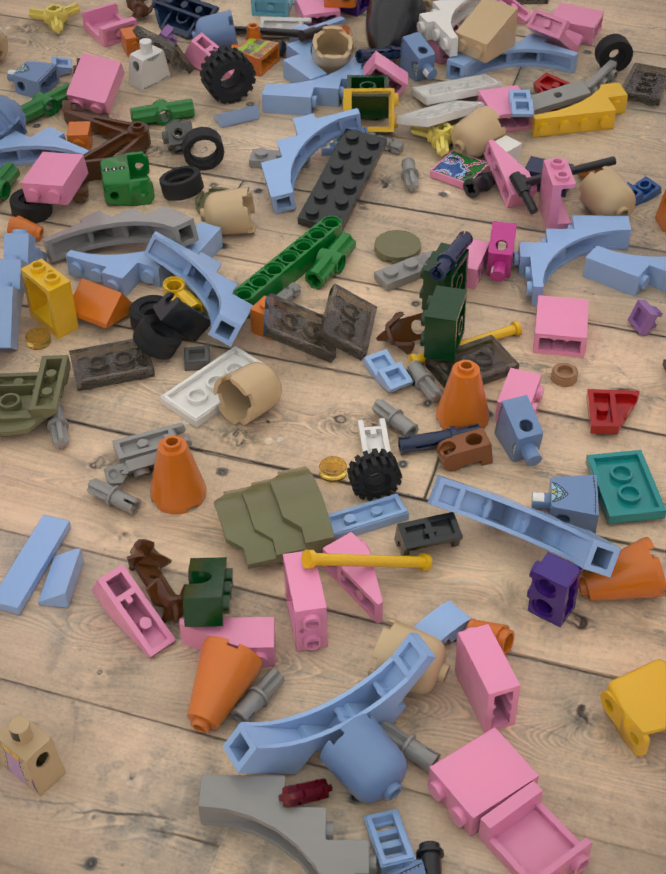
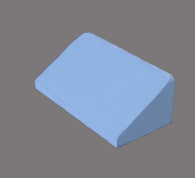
[213,105,259,128]
[38,549,84,608]

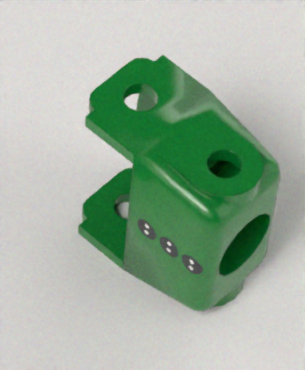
[100,151,155,206]

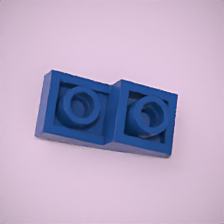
[627,176,662,206]

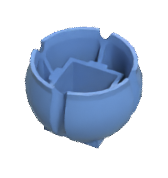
[0,95,28,140]

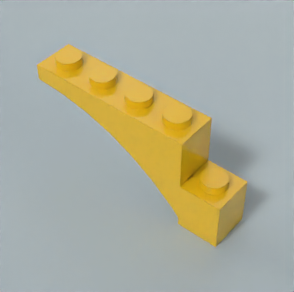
[531,83,628,138]

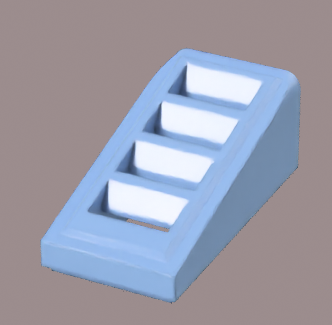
[364,809,416,874]

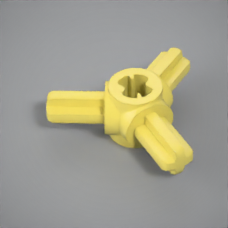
[28,3,80,34]
[411,122,456,157]

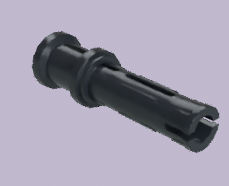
[463,171,496,198]

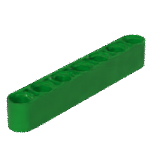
[233,216,342,319]

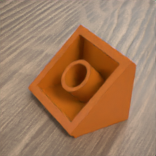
[73,278,132,329]

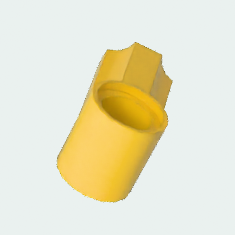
[163,276,204,312]

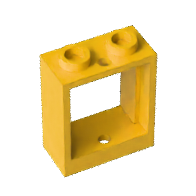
[343,88,398,132]
[21,258,79,339]

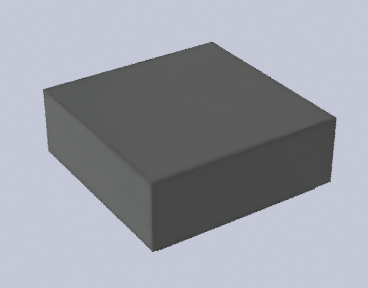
[184,346,210,371]

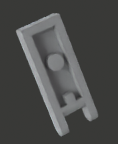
[112,423,192,464]

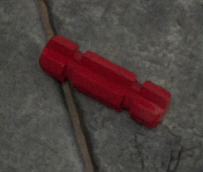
[279,778,333,808]

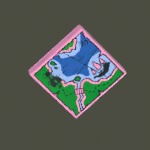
[430,150,490,189]

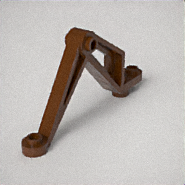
[62,100,151,203]

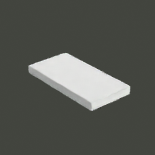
[411,74,502,105]
[396,100,484,127]
[160,346,263,428]

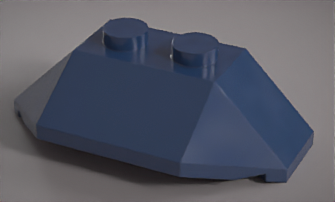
[151,0,219,40]

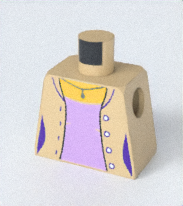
[0,714,66,796]

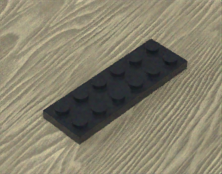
[298,128,387,231]

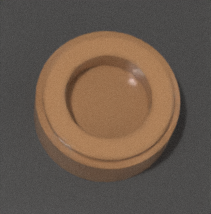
[551,363,578,387]

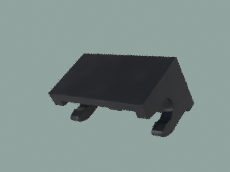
[152,292,211,342]
[394,512,463,556]

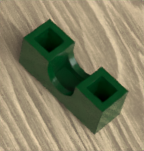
[183,557,233,627]

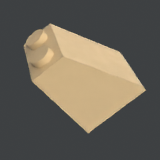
[455,0,518,63]

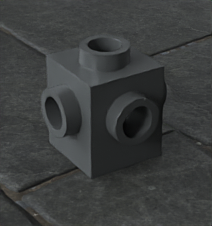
[162,119,194,152]

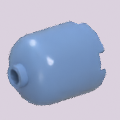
[192,10,238,49]
[320,713,408,804]

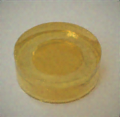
[25,327,52,350]
[319,456,347,483]

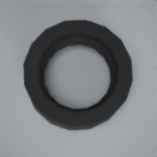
[182,127,225,171]
[159,166,204,201]

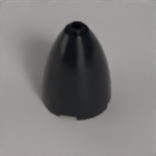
[366,0,426,49]

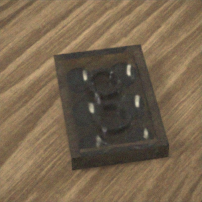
[132,25,194,75]
[622,62,666,106]
[318,283,377,361]
[263,293,336,363]
[425,335,519,388]
[69,339,155,391]

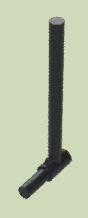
[235,24,328,42]
[509,156,616,215]

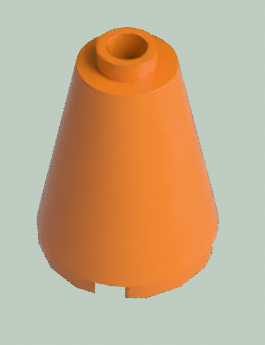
[436,360,490,430]
[150,435,207,514]
[578,537,666,601]
[187,636,263,733]

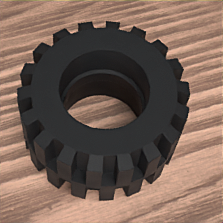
[200,46,256,104]

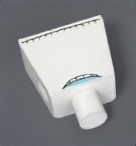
[129,38,170,92]

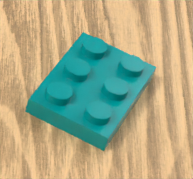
[586,450,666,524]

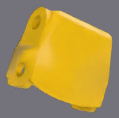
[600,659,666,757]

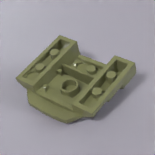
[0,355,71,436]
[214,466,335,569]

